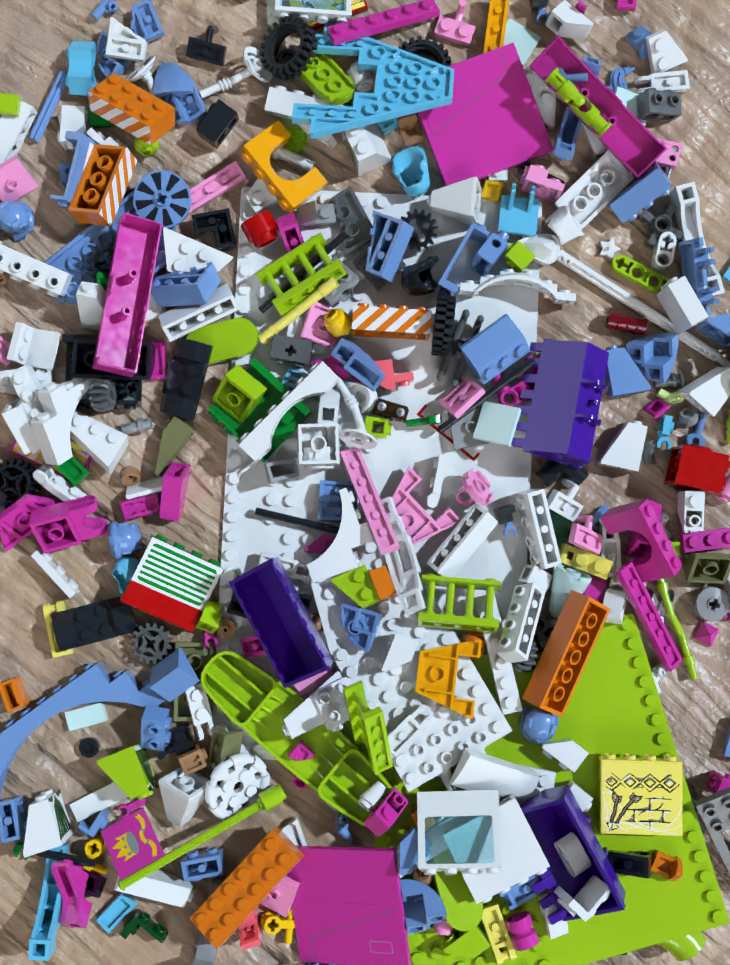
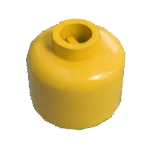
[324,308,352,337]

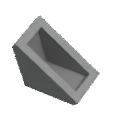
[264,458,300,484]

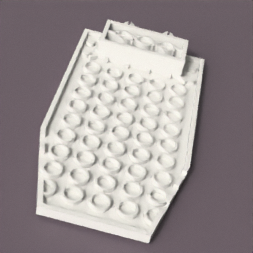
[308,537,512,792]

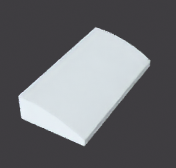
[449,748,540,806]

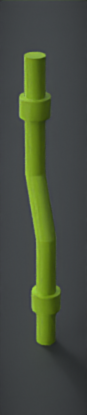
[656,578,698,680]

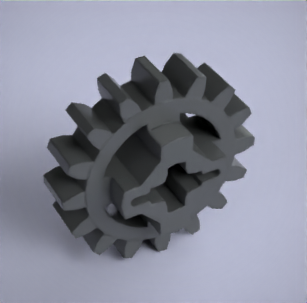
[130,622,173,664]

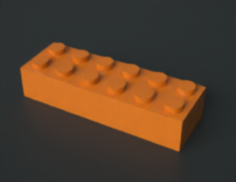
[522,590,610,717]
[190,827,305,949]

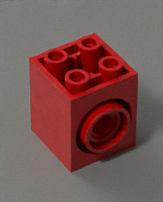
[664,444,730,495]

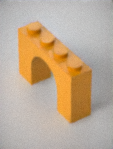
[240,120,327,213]

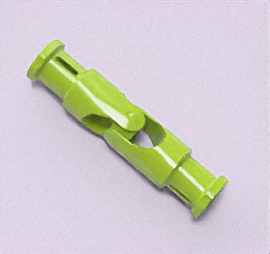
[544,68,612,138]

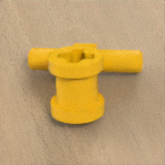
[72,834,108,875]
[260,906,295,944]

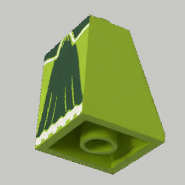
[96,744,159,800]

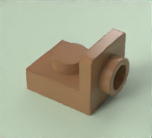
[177,743,208,776]

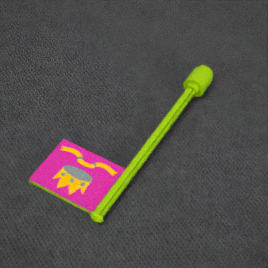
[100,784,287,891]

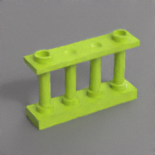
[256,232,347,316]
[418,573,501,633]
[343,680,393,775]

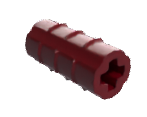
[605,312,648,335]

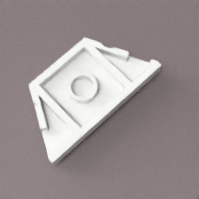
[524,67,556,130]
[162,227,233,274]

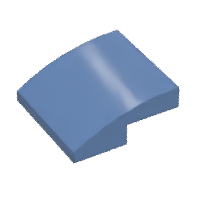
[318,480,358,523]

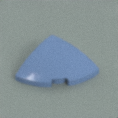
[96,30,133,77]
[153,62,193,98]
[340,603,383,653]

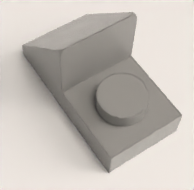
[297,201,336,227]

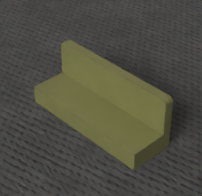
[205,725,243,786]

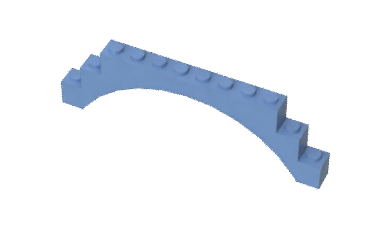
[0,662,166,801]

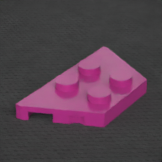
[0,494,63,551]

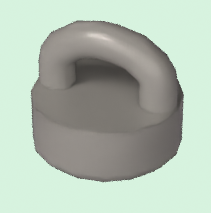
[679,408,699,428]

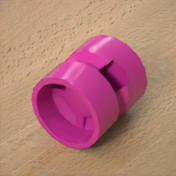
[505,911,539,951]

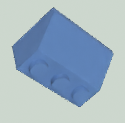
[459,314,530,384]

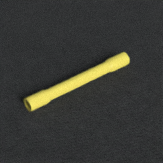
[258,276,339,344]

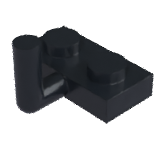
[186,25,227,66]
[157,723,196,766]

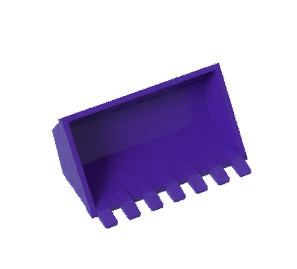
[511,339,609,469]
[229,557,333,689]
[520,785,626,925]

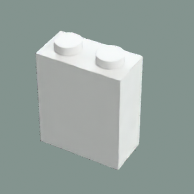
[656,276,709,334]

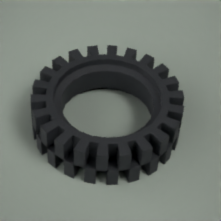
[260,15,318,81]
[399,36,452,67]
[431,294,456,357]

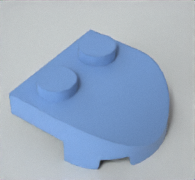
[165,78,208,125]

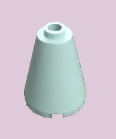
[548,564,592,618]

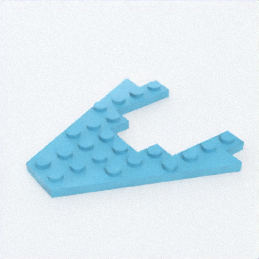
[292,22,454,139]

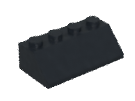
[71,339,156,381]

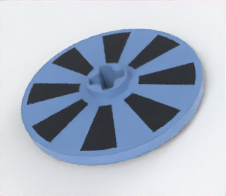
[133,170,191,229]

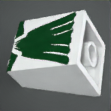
[342,124,392,177]
[23,788,73,858]

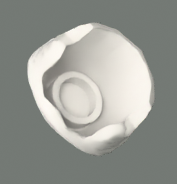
[545,205,585,245]

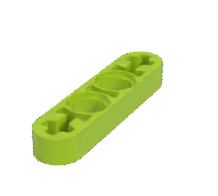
[610,255,670,295]

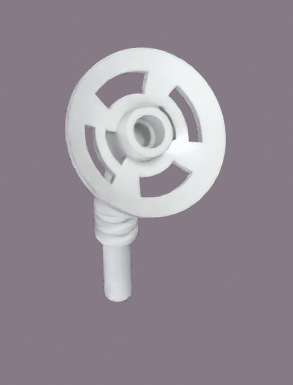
[199,46,273,99]
[126,55,160,99]
[336,378,378,449]

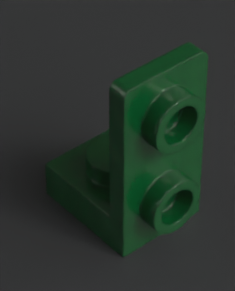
[119,909,168,943]

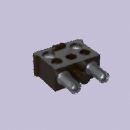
[372,398,409,423]

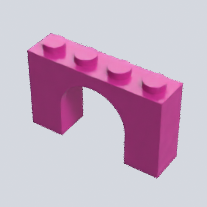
[601,498,682,582]

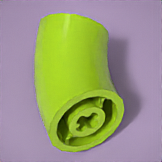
[658,932,706,961]

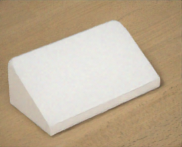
[126,477,163,500]

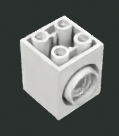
[298,423,340,470]

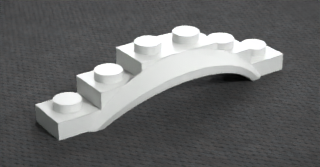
[458,269,576,305]
[381,496,426,615]

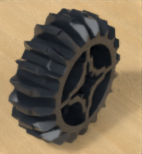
[0,458,41,509]

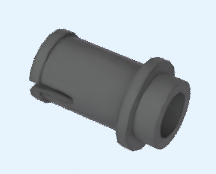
[643,441,657,465]

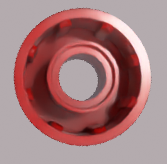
[240,210,278,248]

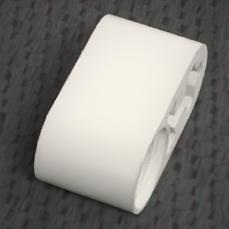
[650,232,677,272]
[603,588,627,624]
[554,832,591,877]

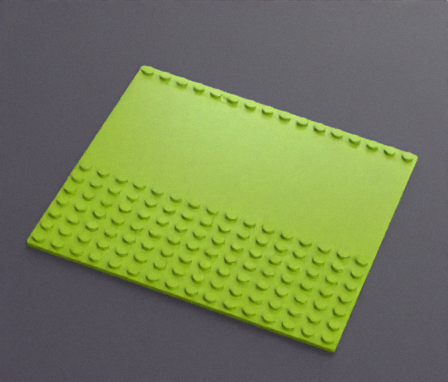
[343,613,729,965]

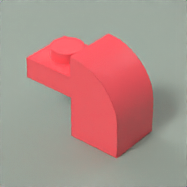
[374,359,414,392]
[239,908,263,950]

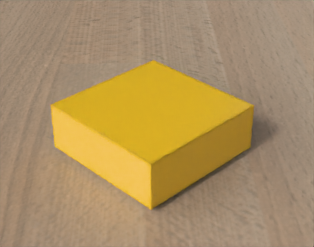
[481,180,505,203]

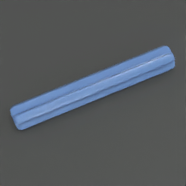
[29,71,67,142]

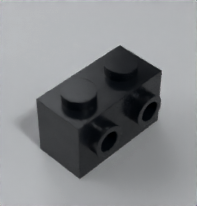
[196,99,239,149]

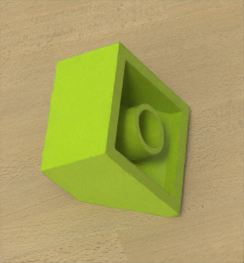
[212,364,267,423]

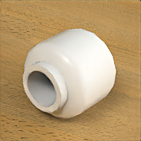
[346,62,373,93]

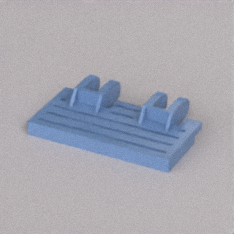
[679,237,720,316]

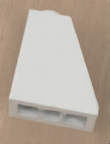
[76,281,106,331]
[679,367,730,417]
[2,399,41,454]
[596,420,648,472]

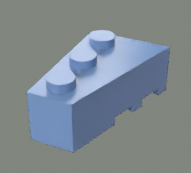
[609,162,672,223]
[365,210,414,282]
[151,262,221,307]

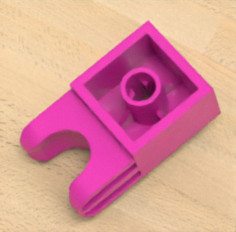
[29,495,109,554]

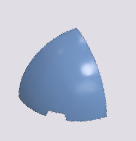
[626,333,679,384]
[400,879,447,935]

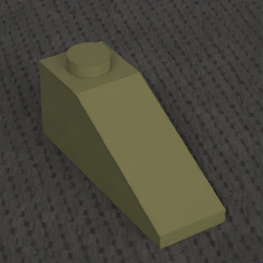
[155,416,196,476]

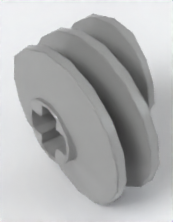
[693,586,729,622]

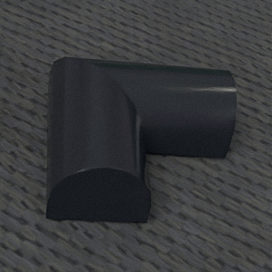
[192,208,236,251]
[535,460,589,488]

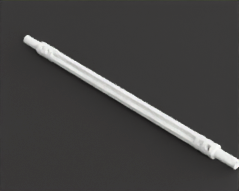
[556,249,730,368]

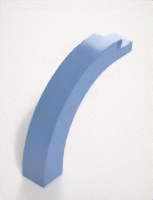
[552,55,602,161]

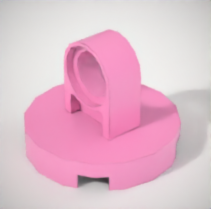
[456,469,494,506]

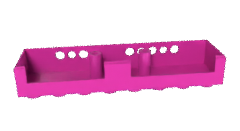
[529,35,668,178]
[92,212,162,377]

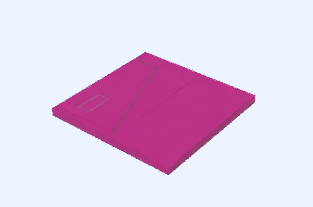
[417,42,553,186]
[288,845,411,965]

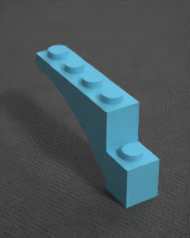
[28,843,69,961]

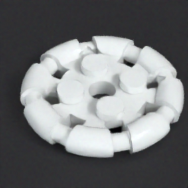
[205,753,270,820]

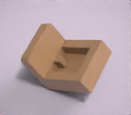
[398,113,424,147]

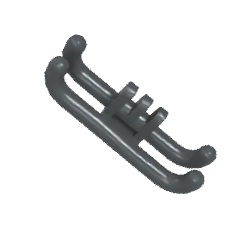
[436,309,484,387]

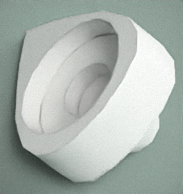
[517,234,560,265]
[344,382,377,414]

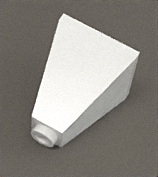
[427,177,482,226]
[159,767,210,827]

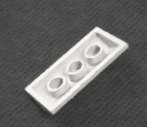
[554,150,634,230]

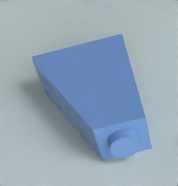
[605,345,651,398]

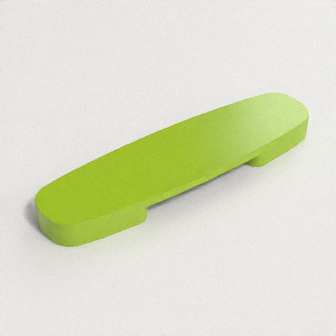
[201,650,394,826]

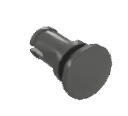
[653,370,684,389]

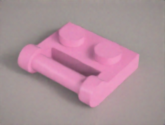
[437,375,486,419]

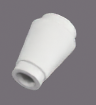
[358,781,386,812]

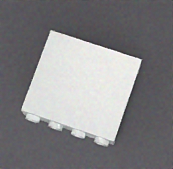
[442,795,550,904]

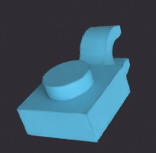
[655,415,674,450]

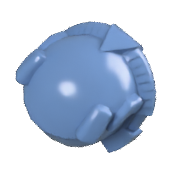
[0,200,34,242]
[107,521,142,559]
[519,704,558,744]

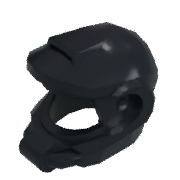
[401,255,439,297]

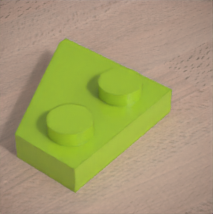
[330,564,381,609]

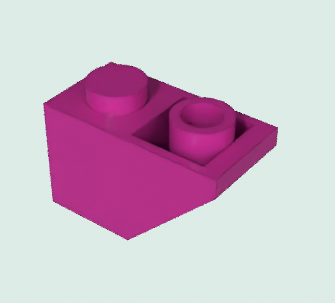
[363,787,409,837]

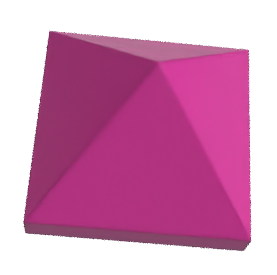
[643,398,670,419]
[693,621,719,647]

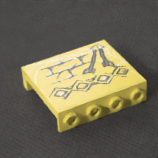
[597,753,683,836]

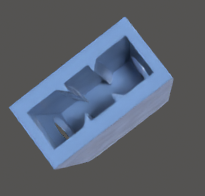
[469,230,509,277]

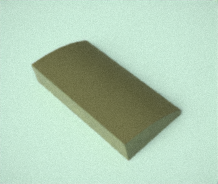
[171,641,214,721]

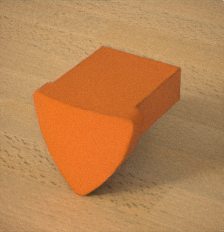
[651,849,683,881]

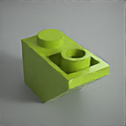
[442,925,490,958]

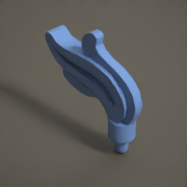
[606,66,635,91]

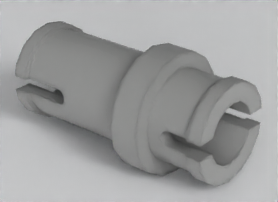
[121,417,153,435]

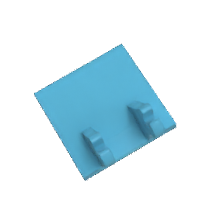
[497,183,540,237]

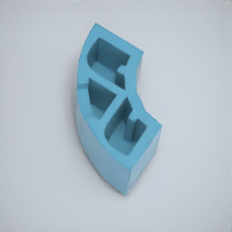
[65,41,97,96]

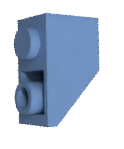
[400,825,432,877]

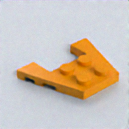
[415,639,482,719]

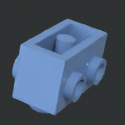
[140,705,172,751]
[0,795,27,843]
[181,847,226,882]

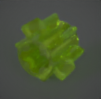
[285,126,307,152]

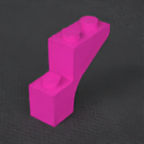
[51,859,92,928]

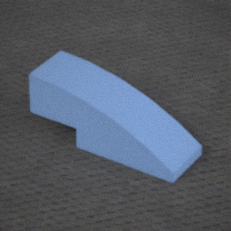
[330,336,386,391]

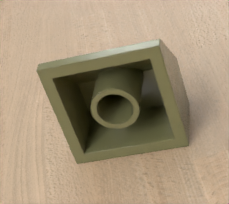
[682,552,730,584]

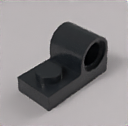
[608,850,651,879]

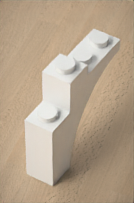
[30,378,97,466]
[306,488,374,583]

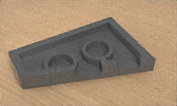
[334,186,373,256]

